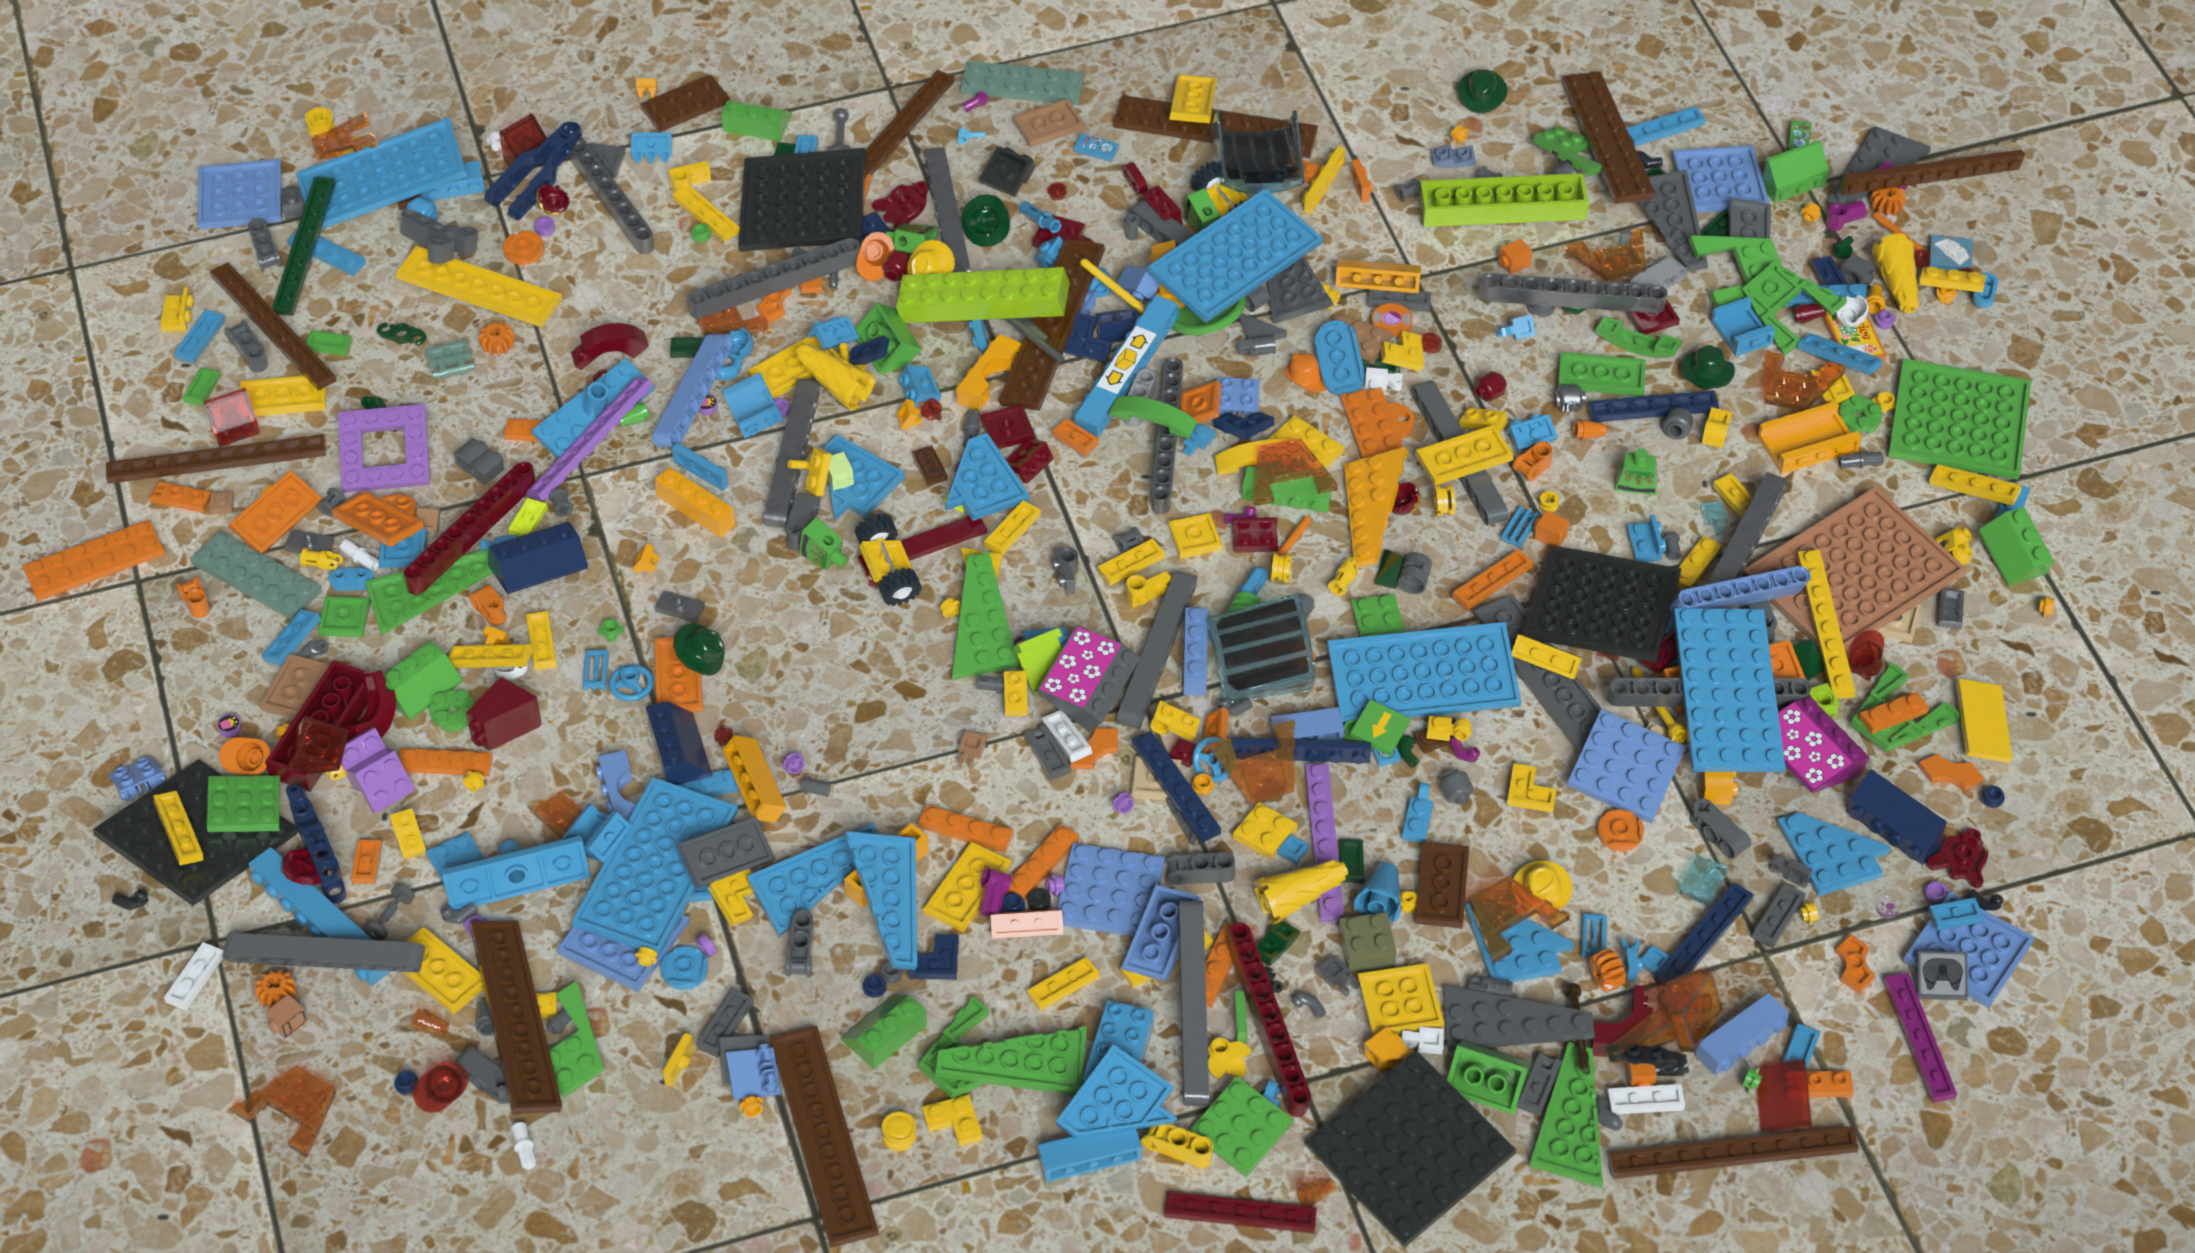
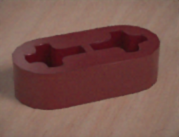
[1122,162,1148,195]

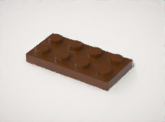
[640,74,730,132]
[1415,841,1469,929]

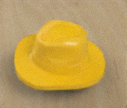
[907,240,955,275]
[1512,860,1573,917]

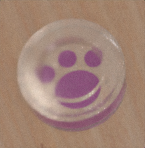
[1875,895,1901,919]

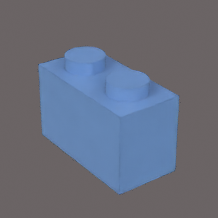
[1117,265,1160,301]

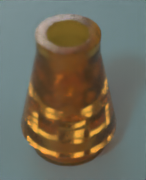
[411,1009,450,1036]
[1297,1178,1336,1207]

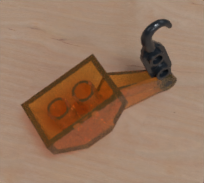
[1606,969,1723,1073]

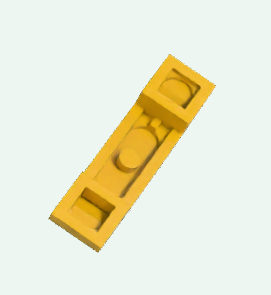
[1215,439,1304,476]

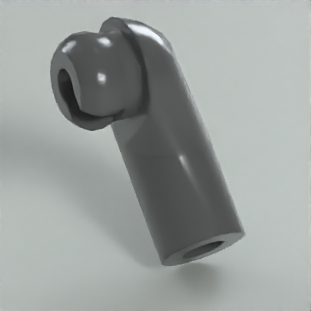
[296,640,329,658]
[1218,697,1253,716]
[440,903,478,924]
[1292,991,1326,1019]
[1596,1098,1623,1131]

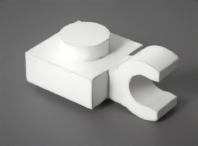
[1365,368,1403,391]
[1401,1027,1444,1055]

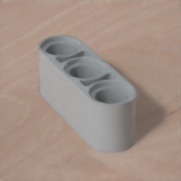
[1630,256,1688,290]
[1124,368,1156,427]

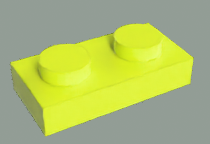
[508,498,548,537]

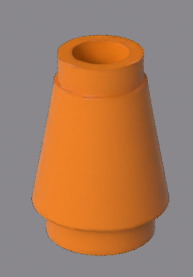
[1573,419,1606,440]

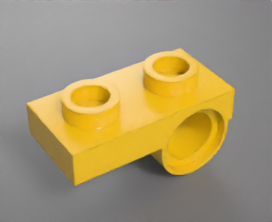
[668,161,711,192]
[1459,407,1507,433]
[1702,407,1732,448]
[1126,571,1171,608]
[1004,671,1028,717]
[1150,700,1201,741]
[390,808,426,860]

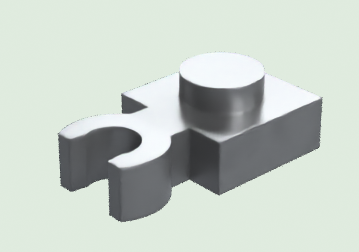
[1770,854,1812,889]
[1316,955,1359,996]

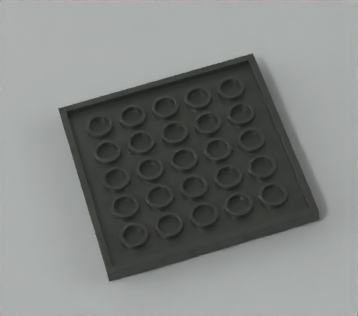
[738,148,866,252]
[1522,545,1681,663]
[93,759,298,906]
[1305,1050,1516,1248]

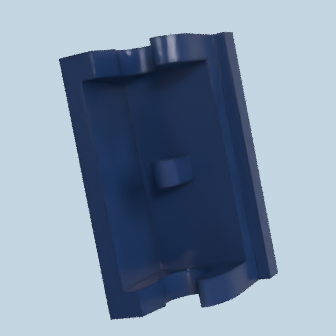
[1095,308,1139,343]

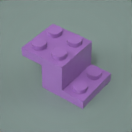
[333,727,415,814]

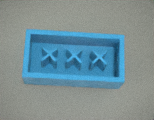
[1082,1000,1154,1086]

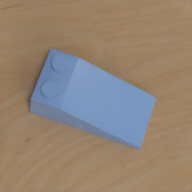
[1121,885,1205,982]

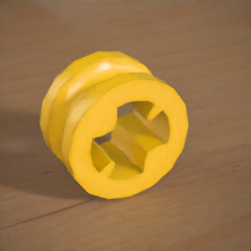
[1539,491,1559,513]

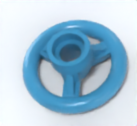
[609,664,654,701]
[1192,737,1235,783]

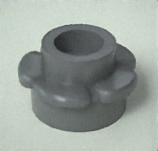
[880,961,904,983]

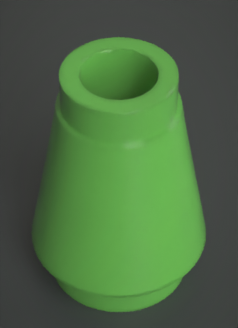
[620,402,650,427]

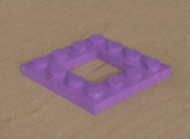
[338,404,430,493]

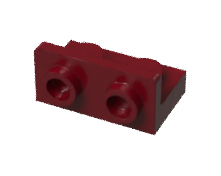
[1142,185,1183,226]
[1006,439,1053,484]
[1233,517,1278,553]

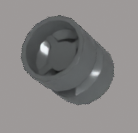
[1398,552,1432,594]

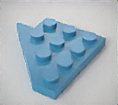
[945,433,1030,521]
[824,435,906,520]
[1777,813,1891,896]
[1465,900,1574,983]
[1055,1044,1177,1138]

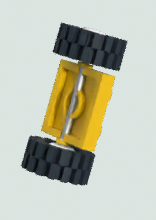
[1191,161,1249,218]
[855,513,922,606]

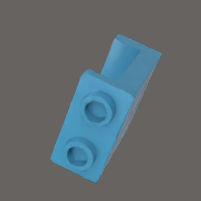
[1711,297,1775,357]
[722,373,783,438]
[561,804,632,863]

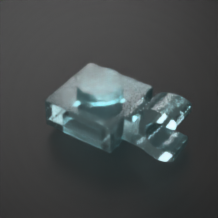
[1700,501,1728,536]

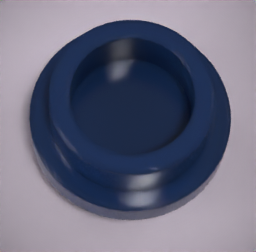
[1981,786,2005,808]
[1002,893,1025,912]
[863,975,887,998]
[394,1071,419,1095]

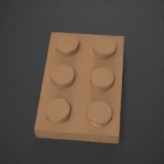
[1014,98,1085,147]
[1330,313,1392,364]
[260,654,330,719]

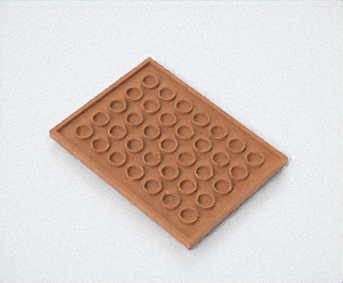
[1742,487,1967,651]

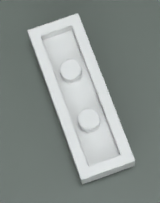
[1041,710,1092,762]
[164,942,224,1010]
[1607,1084,1685,1114]

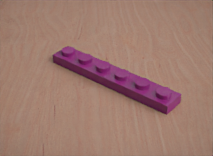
[1884,973,1957,1103]

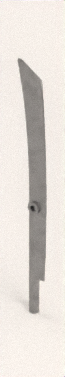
[953,263,1064,363]

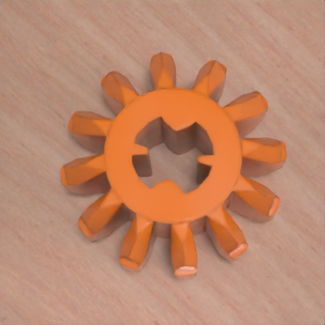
[1870,187,1906,217]
[478,321,515,356]
[1589,949,1626,991]
[255,969,297,1009]

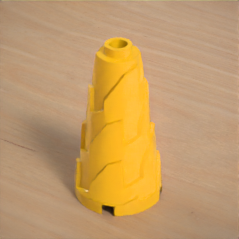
[1871,234,1919,314]
[796,344,876,411]
[1253,860,1348,925]

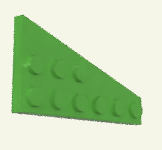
[365,549,493,636]
[952,552,1018,680]
[935,1026,1087,1095]
[1530,1042,1603,1188]

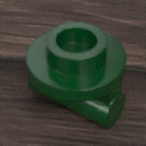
[1832,236,1854,259]

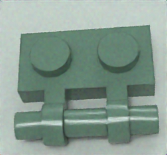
[425,339,475,380]

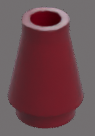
[1794,304,1826,324]

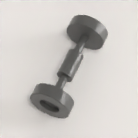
[363,883,415,941]

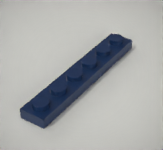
[1588,390,1719,422]
[1131,731,1221,843]
[1232,737,1371,764]
[1654,882,1754,993]

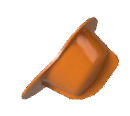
[856,232,894,281]
[1285,353,1327,392]
[219,737,271,775]

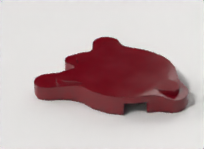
[872,181,929,230]
[1926,828,1988,888]

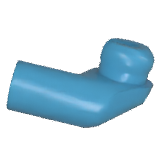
[716,358,743,380]

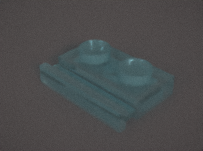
[1679,854,1729,907]

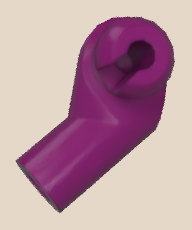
[962,91,989,113]
[1225,506,1257,524]
[1449,737,1480,763]

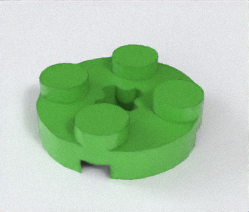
[1838,394,1882,434]
[429,690,475,732]

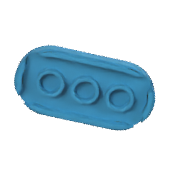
[1314,320,1365,396]

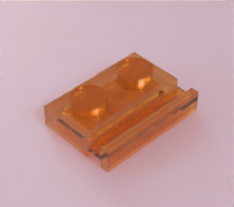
[534,791,583,839]

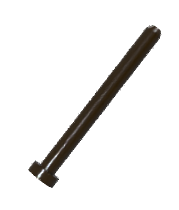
[1564,983,1589,1071]

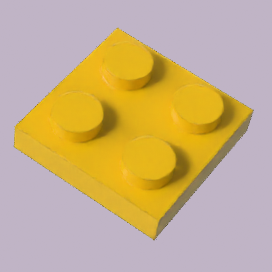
[1233,802,1298,860]

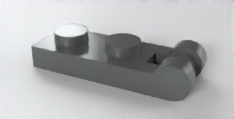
[1023,724,1071,781]
[1517,1052,1563,1117]

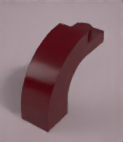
[571,323,649,370]
[343,670,396,742]
[1591,985,1653,1057]

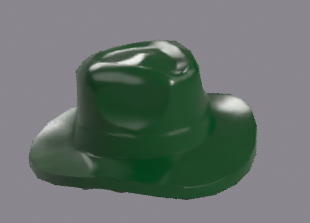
[1457,69,1508,114]
[961,194,1010,247]
[1681,345,1735,389]
[673,624,725,676]

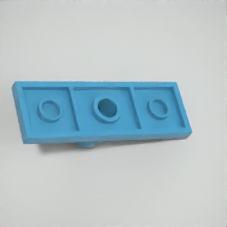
[531,358,655,459]
[441,835,590,910]

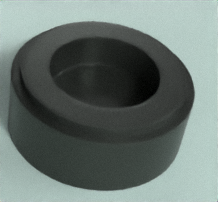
[1027,888,1051,911]

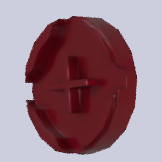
[280,849,329,885]

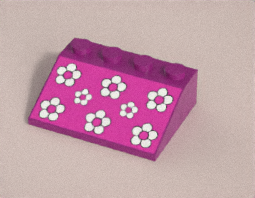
[1778,697,1870,793]

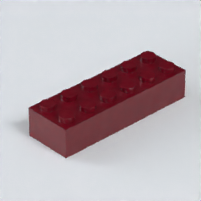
[265,660,367,792]

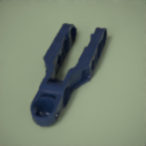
[484,121,582,221]
[286,783,347,904]

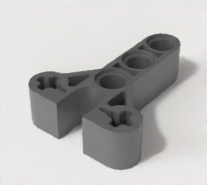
[400,210,478,264]

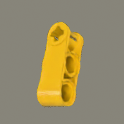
[1141,1124,1213,1168]

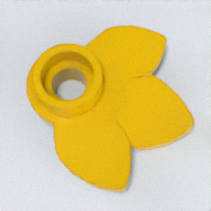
[1208,1038,1252,1079]

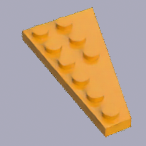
[1344,446,1408,569]

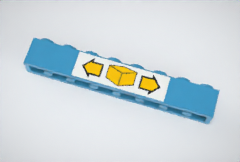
[1073,295,1179,438]

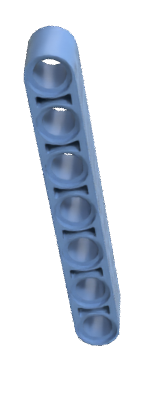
[653,334,733,448]
[1670,566,1811,614]

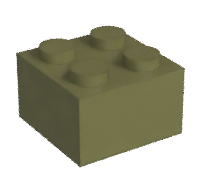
[1339,912,1397,974]

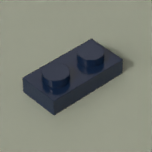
[1811,256,1847,285]
[849,336,890,365]

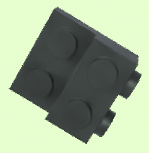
[978,146,1036,197]

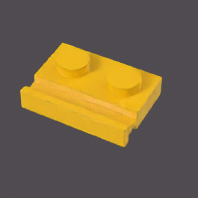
[1810,364,1855,404]

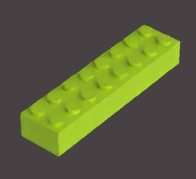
[1419,173,1589,227]
[896,267,1070,323]

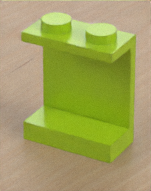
[1013,628,1062,698]

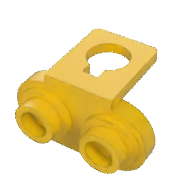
[1935,527,1973,566]

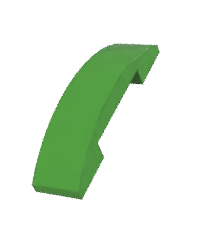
[1596,316,1682,358]
[1109,396,1197,439]

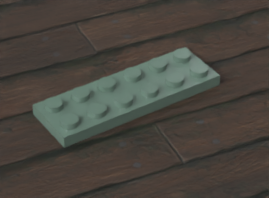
[961,61,1085,105]
[190,531,322,620]

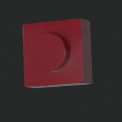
[1169,738,1197,768]

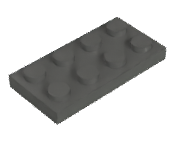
[676,817,775,889]

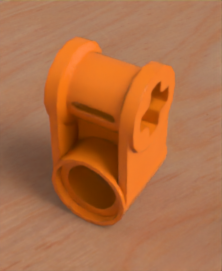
[1512,442,1552,482]
[175,576,210,618]
[469,584,507,626]

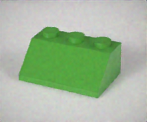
[721,100,792,142]
[1763,140,1829,203]
[855,302,921,375]
[1978,507,2054,586]
[383,641,463,721]
[841,995,927,1069]
[1447,1040,1532,1115]

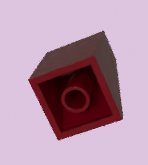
[466,677,542,751]

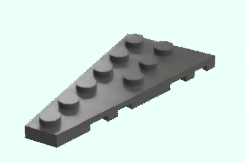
[1827,126,1931,207]
[1637,170,1708,272]
[1268,256,1334,323]
[1444,985,1595,1051]

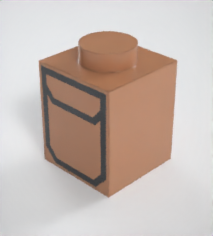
[266,994,307,1039]

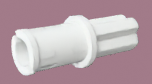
[339,539,379,572]
[511,1122,536,1170]

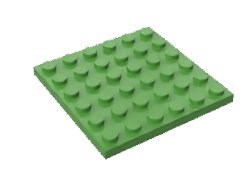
[1888,358,2031,480]

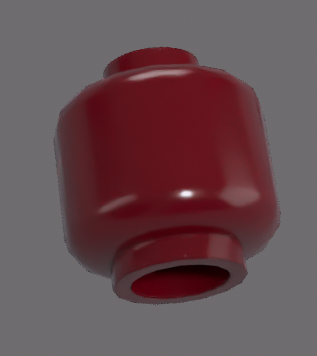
[882,251,910,282]
[1474,371,1507,402]

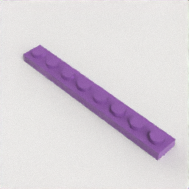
[526,377,653,501]
[1305,764,1344,922]

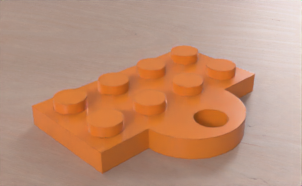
[1340,387,1415,459]
[332,491,424,547]

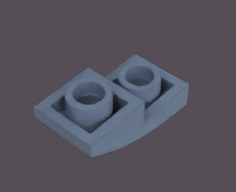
[1432,145,1477,168]

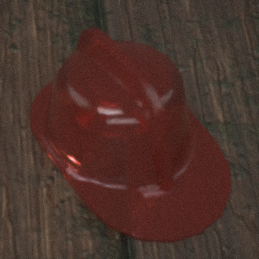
[1848,630,1884,681]
[413,1061,468,1113]

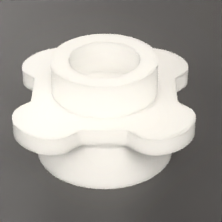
[486,131,510,151]

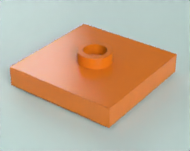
[1180,381,1222,424]

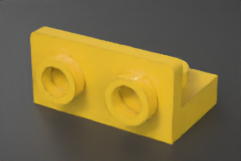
[160,287,194,332]

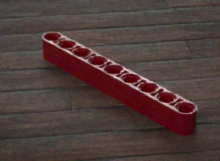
[403,462,536,595]
[1227,922,1311,1117]

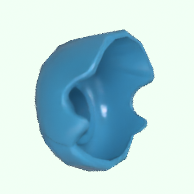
[728,327,754,360]

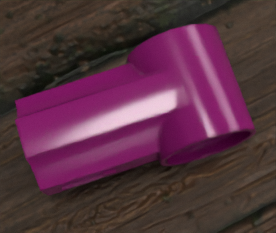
[1825,201,1867,231]
[979,867,1012,917]

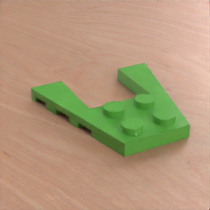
[1533,126,1602,176]
[1688,235,1782,308]
[1742,262,1847,356]
[1851,662,1961,752]
[549,981,605,1098]
[918,996,989,1099]

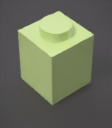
[827,452,854,491]

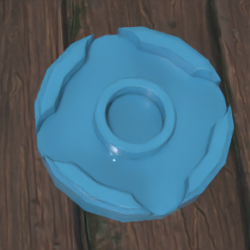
[660,946,709,990]

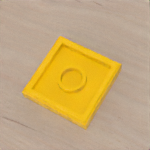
[1168,513,1222,559]

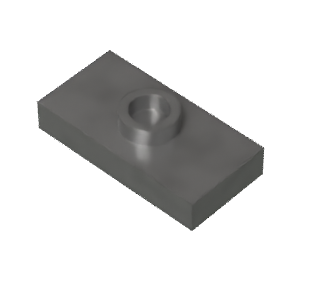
[284,529,335,553]
[1938,588,1964,630]
[655,591,705,623]

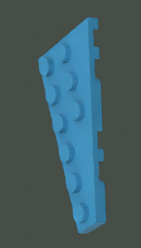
[747,823,879,938]
[844,831,917,970]

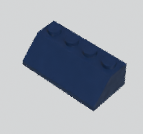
[488,522,588,594]
[646,701,712,785]
[1847,769,1947,865]

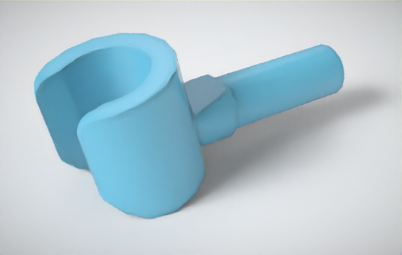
[957,128,985,144]

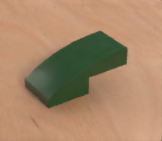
[1256,920,1301,966]

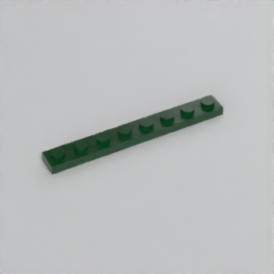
[272,177,336,316]

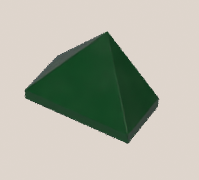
[1375,549,1407,589]
[1791,639,1825,681]

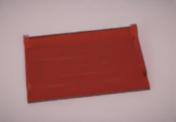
[1755,1059,1812,1132]

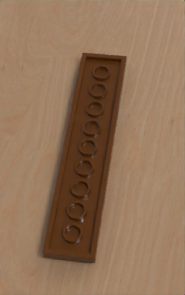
[1562,71,1655,204]
[1114,95,1318,159]
[999,239,1105,411]
[470,921,562,1114]
[770,1026,879,1248]

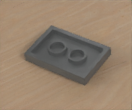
[1728,197,1771,252]

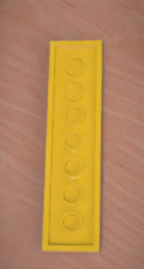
[395,246,563,327]

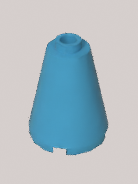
[1354,862,1401,923]

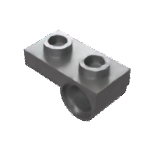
[281,186,304,220]
[1052,547,1078,596]

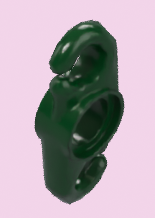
[377,322,427,345]

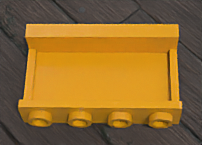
[1758,401,1861,474]

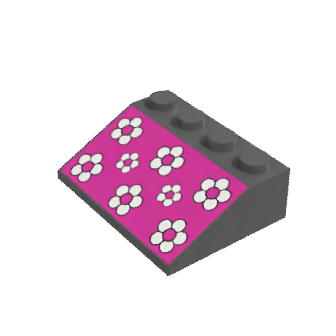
[1036,625,1141,732]

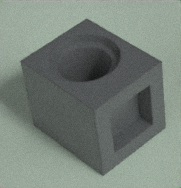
[1841,254,1875,286]

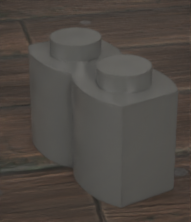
[454,438,504,485]

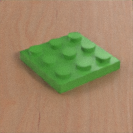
[207,776,280,832]
[1189,1076,1294,1178]

